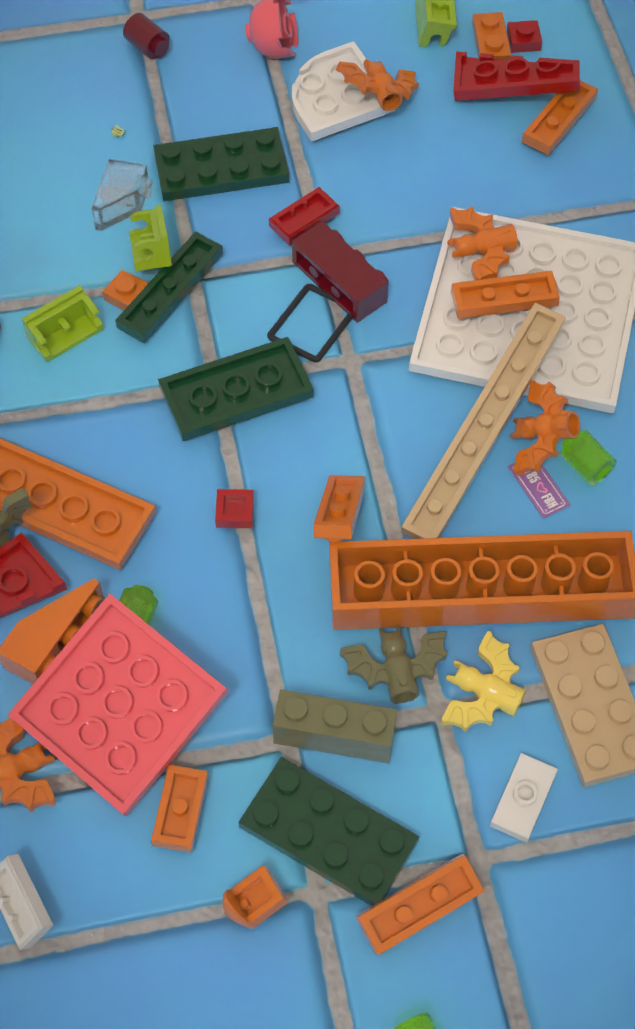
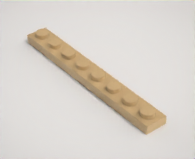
[401,303,566,539]

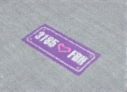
[507,463,570,518]

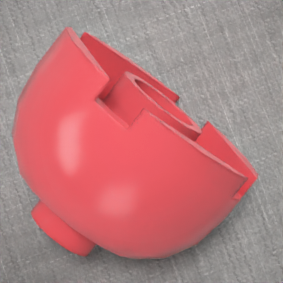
[245,0,299,59]

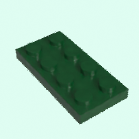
[153,127,290,202]
[158,337,314,441]
[238,757,420,906]

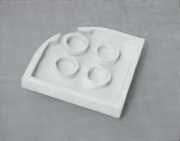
[292,41,395,142]

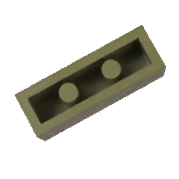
[272,689,397,764]

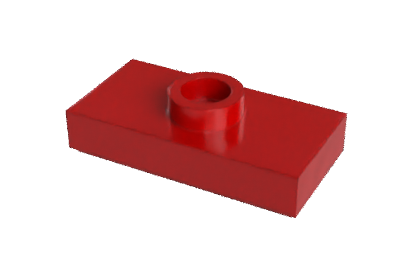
[268,187,340,246]

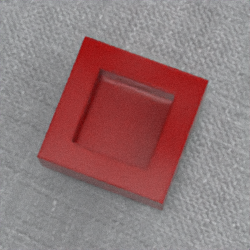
[507,20,542,53]
[215,489,254,528]

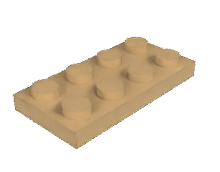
[530,624,635,788]

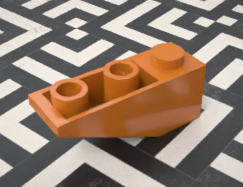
[0,579,104,684]

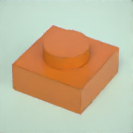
[102,270,148,311]

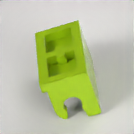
[415,0,457,47]
[129,205,172,271]
[22,285,104,363]

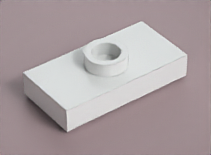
[490,753,558,843]
[0,854,53,950]

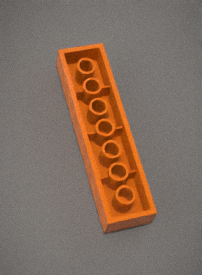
[329,531,635,630]

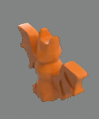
[336,59,419,111]
[447,207,518,280]
[510,380,580,476]
[0,717,56,812]

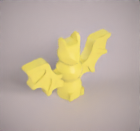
[441,631,526,732]

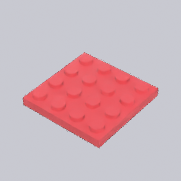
[8,594,229,816]

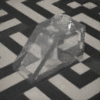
[91,159,153,231]

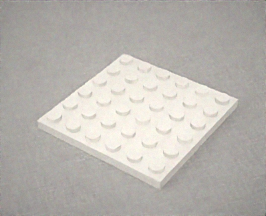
[409,207,635,414]

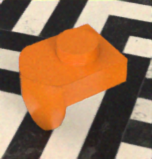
[222,865,289,929]

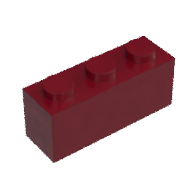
[292,221,389,323]

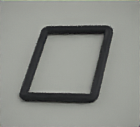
[267,284,353,363]

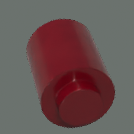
[123,13,170,59]

